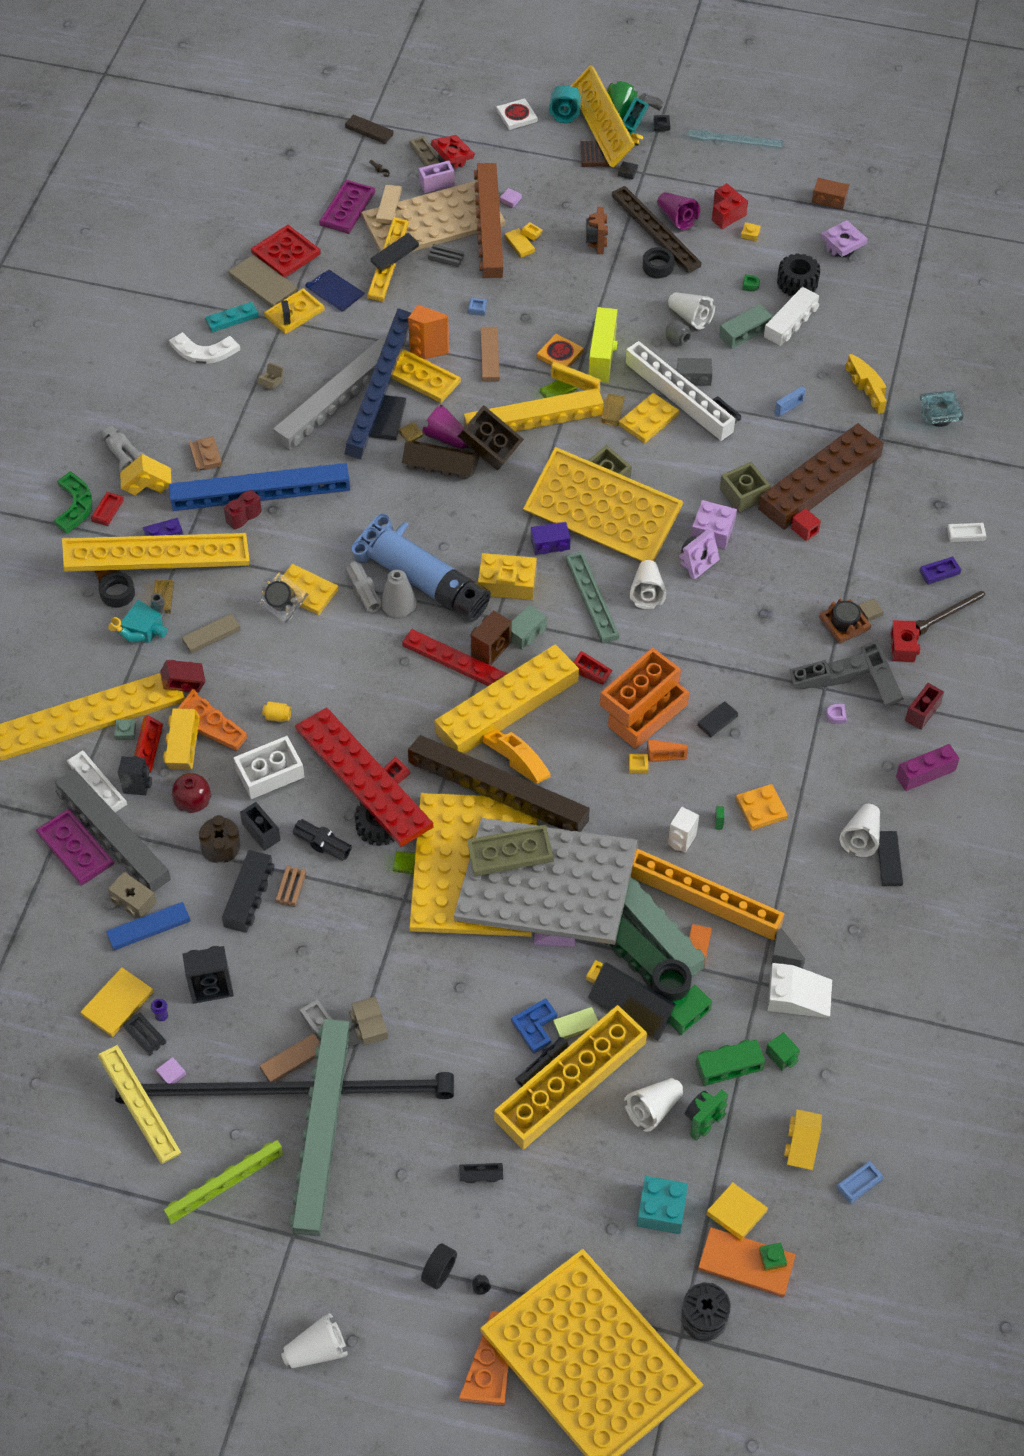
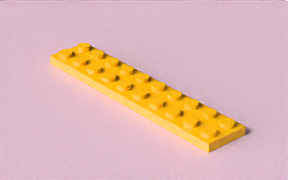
[62,533,250,572]
[0,673,185,761]

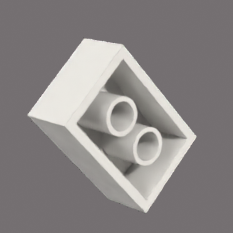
[233,736,305,799]

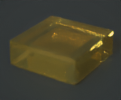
[399,422,423,442]

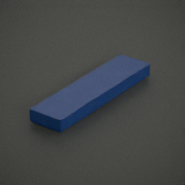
[106,902,191,951]

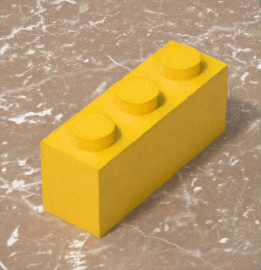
[163,709,200,770]

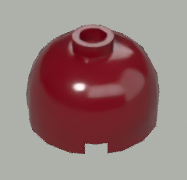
[172,773,212,813]

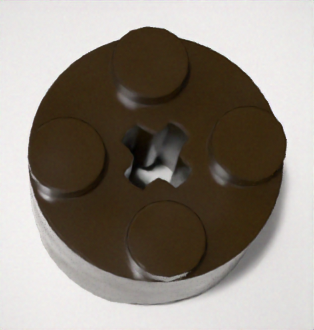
[199,815,240,863]

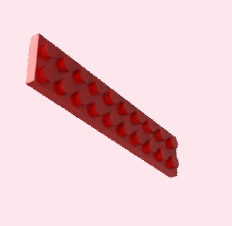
[295,707,434,847]

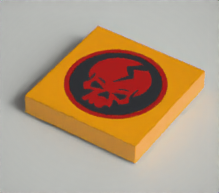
[537,334,584,367]

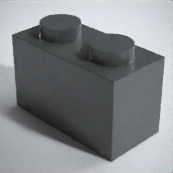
[676,358,712,386]

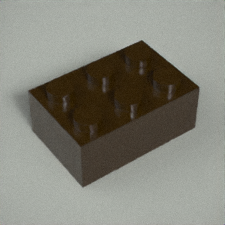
[457,405,524,470]

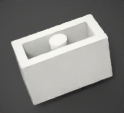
[668,807,699,853]

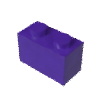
[530,522,571,555]

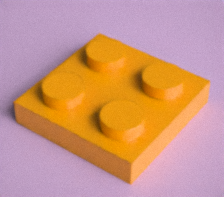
[736,784,788,831]

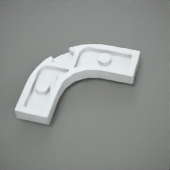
[169,332,240,364]

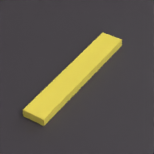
[98,1045,181,1165]

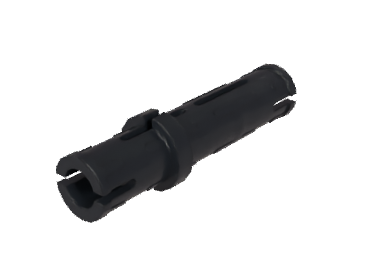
[515,1037,569,1087]

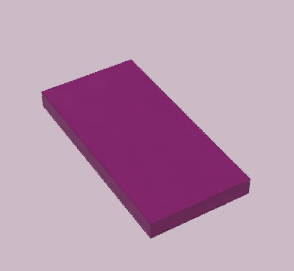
[319,179,376,234]
[36,808,114,886]

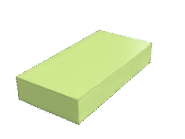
[553,1007,598,1039]

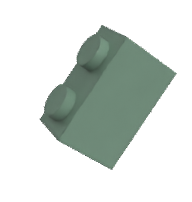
[511,605,547,650]

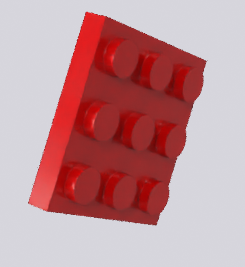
[251,225,321,278]

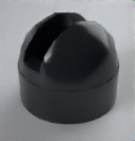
[472,1274,491,1295]

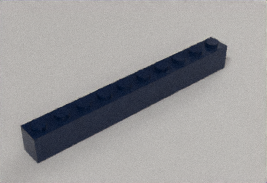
[344,308,411,460]

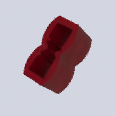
[224,490,262,529]

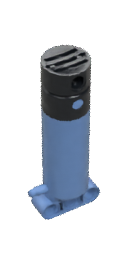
[351,514,491,622]

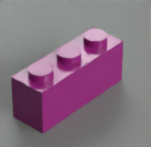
[896,744,960,791]

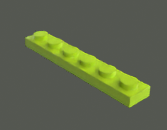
[164,1140,284,1224]

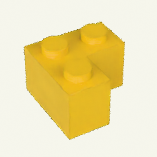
[120,454,171,496]
[784,1109,822,1170]

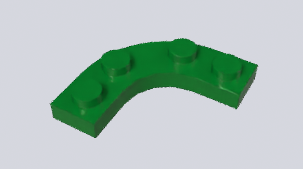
[54,471,92,534]

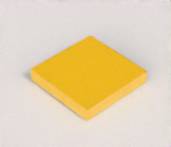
[706,1183,768,1241]

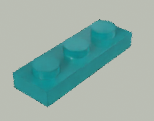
[205,302,259,333]

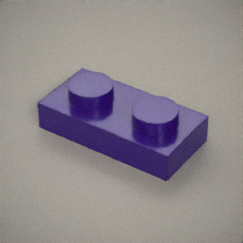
[143,518,183,536]
[920,556,961,584]

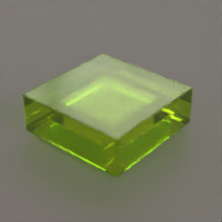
[393,851,416,874]

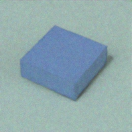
[468,298,487,316]

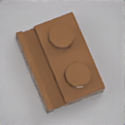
[189,436,222,472]

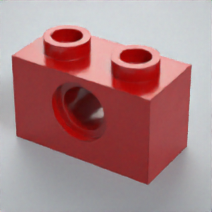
[891,620,920,662]

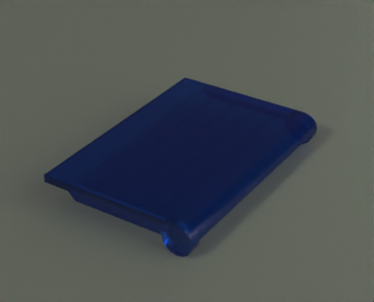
[305,270,365,311]

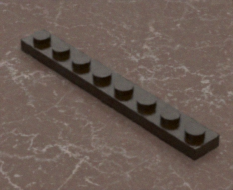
[612,186,702,273]

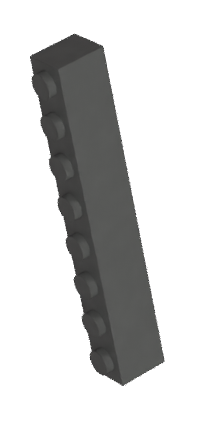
[55,769,171,892]

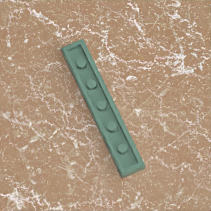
[565,551,619,643]

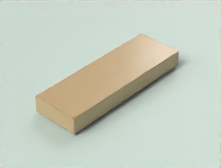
[376,185,402,224]

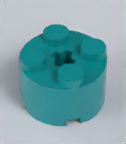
[549,86,582,123]

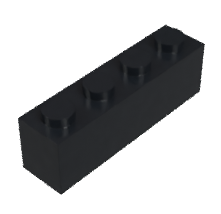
[222,850,275,933]

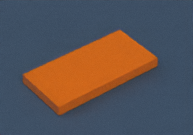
[698,1227,796,1298]

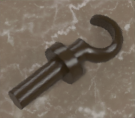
[369,159,390,177]

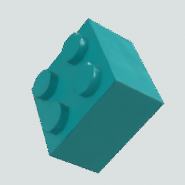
[637,1176,688,1234]

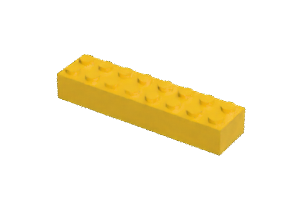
[434,644,579,753]
[494,1005,647,1150]

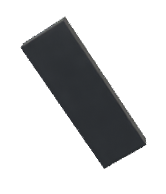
[371,233,419,272]
[878,831,903,886]

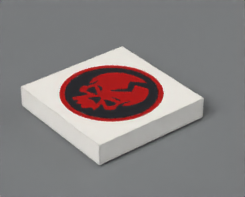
[497,98,538,130]

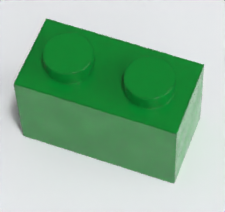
[668,985,712,1035]

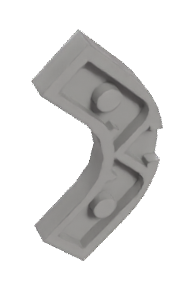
[300,999,386,1046]

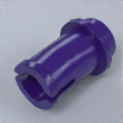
[151,999,168,1021]

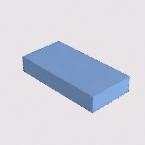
[774,386,806,417]
[836,1161,884,1204]

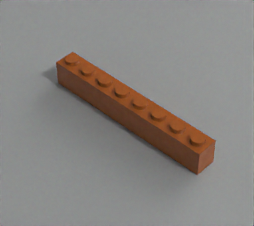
[474,163,503,278]

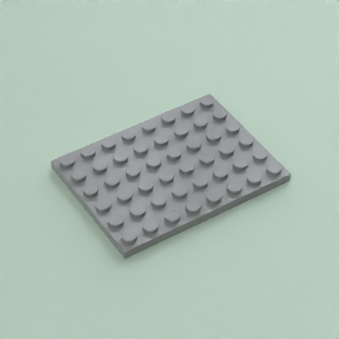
[454,818,638,945]

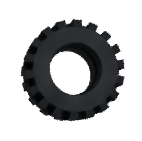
[777,253,821,296]

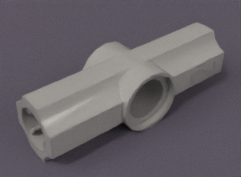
[346,561,382,613]

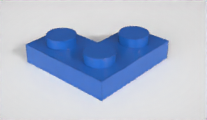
[511,998,557,1054]

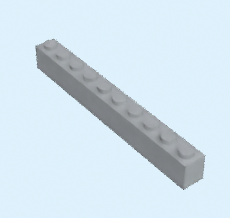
[273,331,405,450]

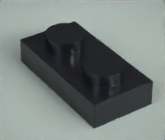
[459,1163,503,1183]

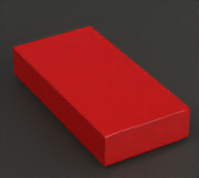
[91,492,124,526]

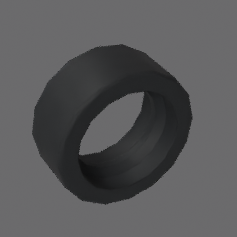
[643,247,674,278]
[99,572,135,608]
[652,959,692,1001]
[421,1243,457,1290]

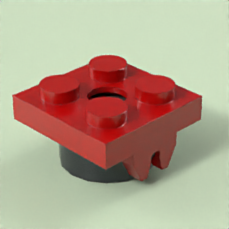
[430,135,475,169]

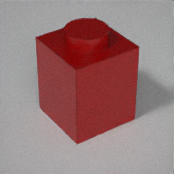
[791,508,821,541]

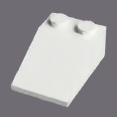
[767,963,832,1018]

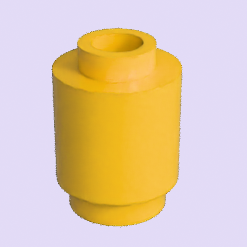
[262,701,292,723]

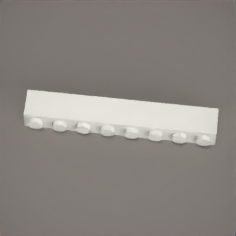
[625,341,735,441]

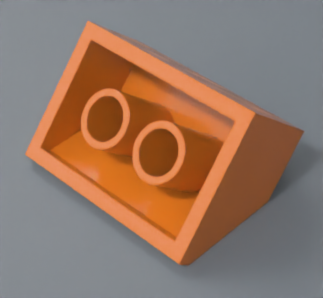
[408,305,449,359]

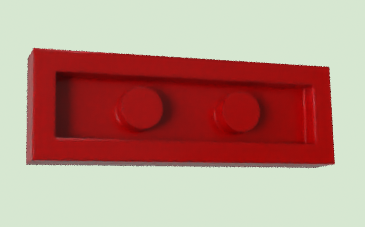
[134,715,163,773]

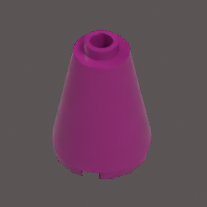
[657,192,701,230]
[422,404,468,449]

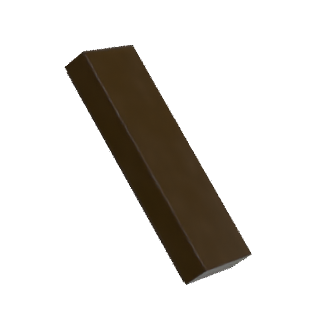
[345,114,393,144]

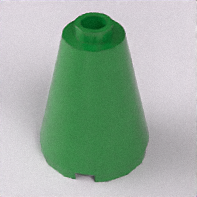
[607,81,638,120]

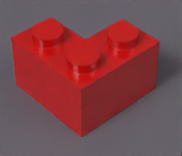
[712,183,748,229]

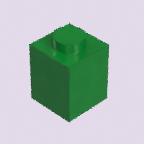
[765,1032,800,1071]

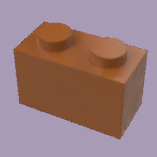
[812,178,849,209]

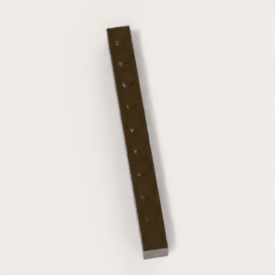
[408,735,590,832]

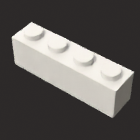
[764,287,819,346]

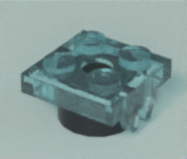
[920,390,963,427]

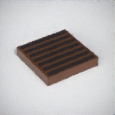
[580,141,611,167]

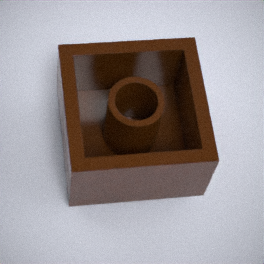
[470,610,512,665]

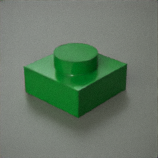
[759,1243,787,1271]

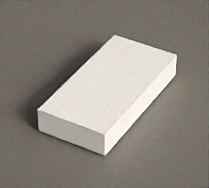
[947,523,986,542]

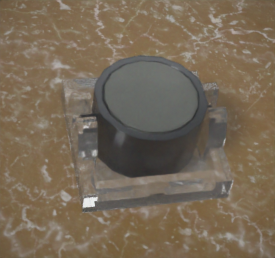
[257,572,309,624]

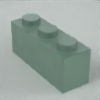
[719,304,773,349]

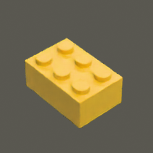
[478,553,537,600]

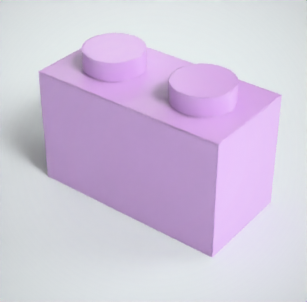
[419,161,455,193]

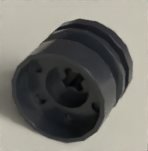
[681,1282,731,1341]

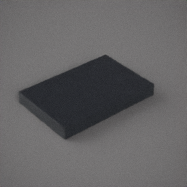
[370,395,406,440]

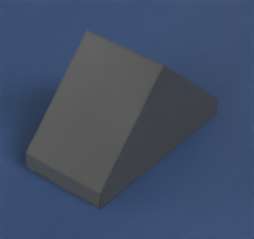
[771,928,805,969]

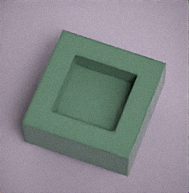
[114,719,136,740]

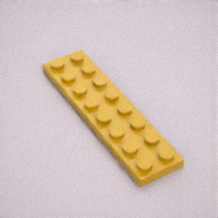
[571,65,635,168]

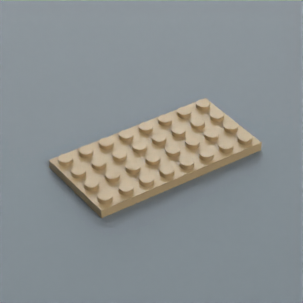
[361,180,506,252]

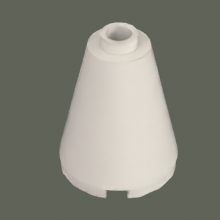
[668,292,715,330]
[629,560,666,609]
[839,804,880,857]
[624,1078,683,1132]
[281,1313,348,1368]

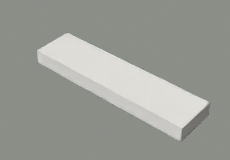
[67,750,127,812]

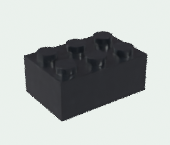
[182,946,234,1004]

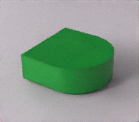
[742,274,760,291]
[715,806,724,830]

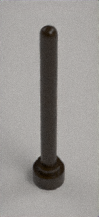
[916,591,985,636]

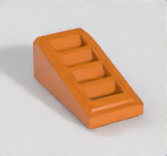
[647,740,688,762]

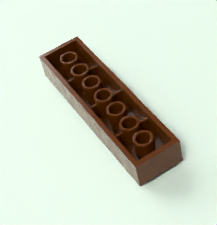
[758,423,884,530]

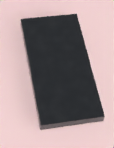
[588,962,676,1041]

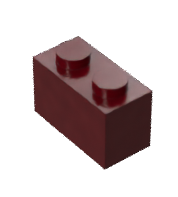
[160,660,206,693]
[905,683,944,730]

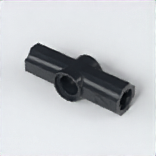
[293,819,352,861]

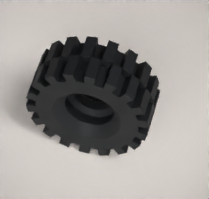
[354,802,395,846]

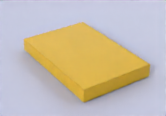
[264,288,325,335]
[80,967,154,1038]

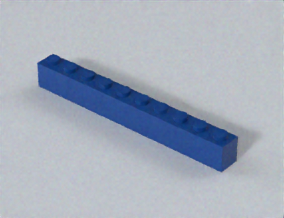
[169,463,350,511]

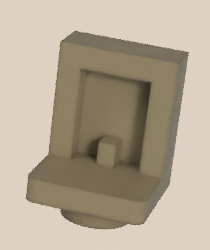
[257,362,284,389]

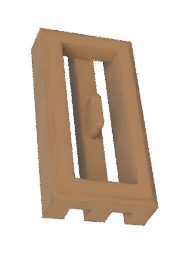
[276,866,306,907]

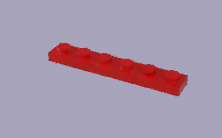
[402,629,508,686]

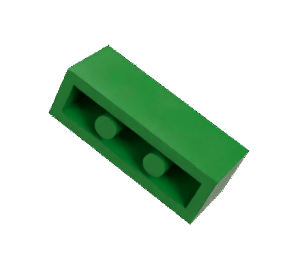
[695,1039,765,1086]

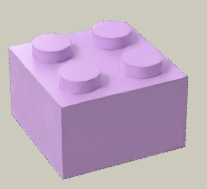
[691,500,737,549]

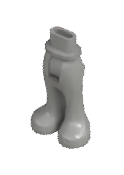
[102,426,148,472]

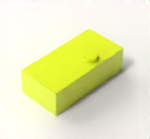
[589,307,618,383]

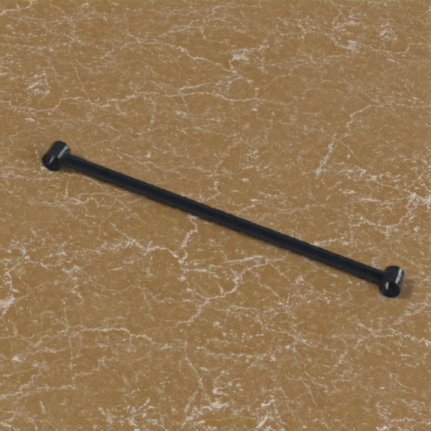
[115,1072,454,1104]

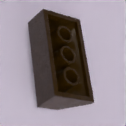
[402,440,480,479]

